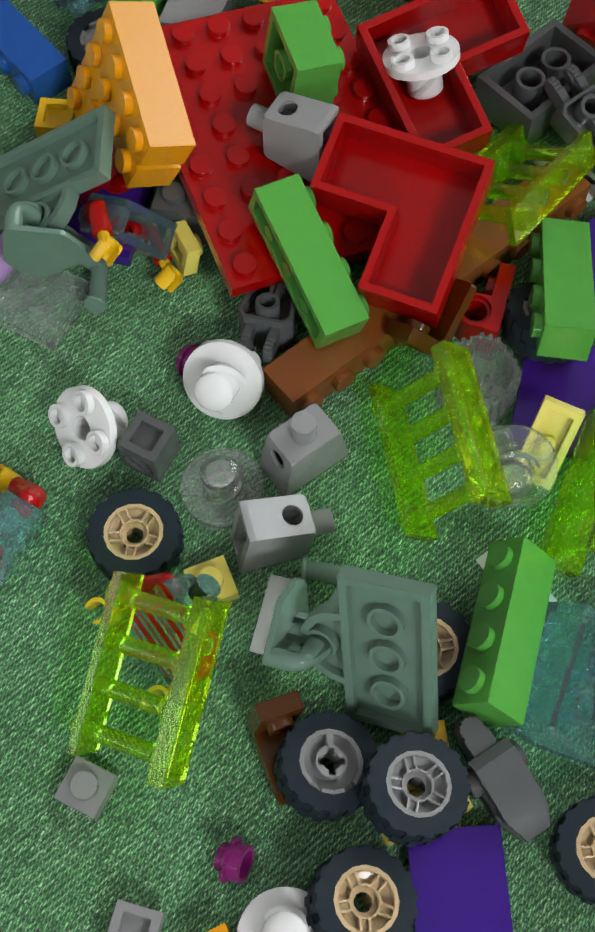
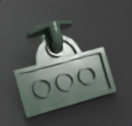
[0,104,115,314]
[262,557,439,738]

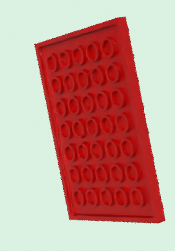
[161,0,396,297]

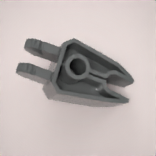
[543,63,595,169]
[238,283,298,363]
[451,716,551,842]

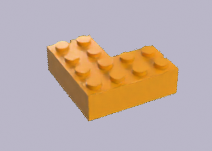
[67,1,196,188]

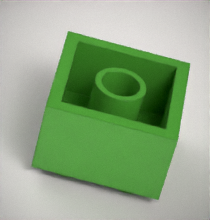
[262,0,345,104]

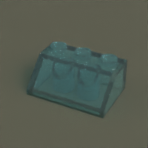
[505,602,595,768]

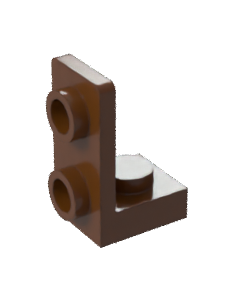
[383,278,477,361]
[246,690,304,806]

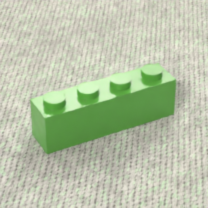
[248,173,370,349]
[528,217,595,362]
[452,536,557,728]

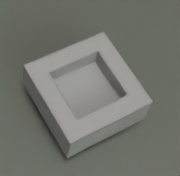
[53,755,119,821]
[107,899,166,932]

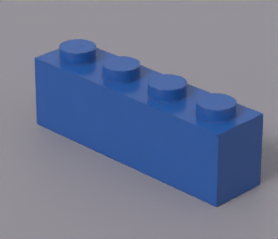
[0,0,73,106]

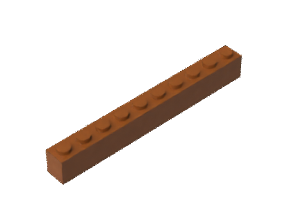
[262,155,591,418]

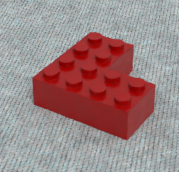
[355,0,530,154]
[310,112,495,328]

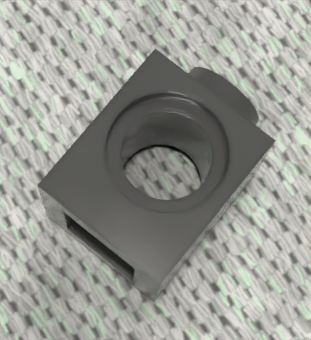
[117,410,181,483]

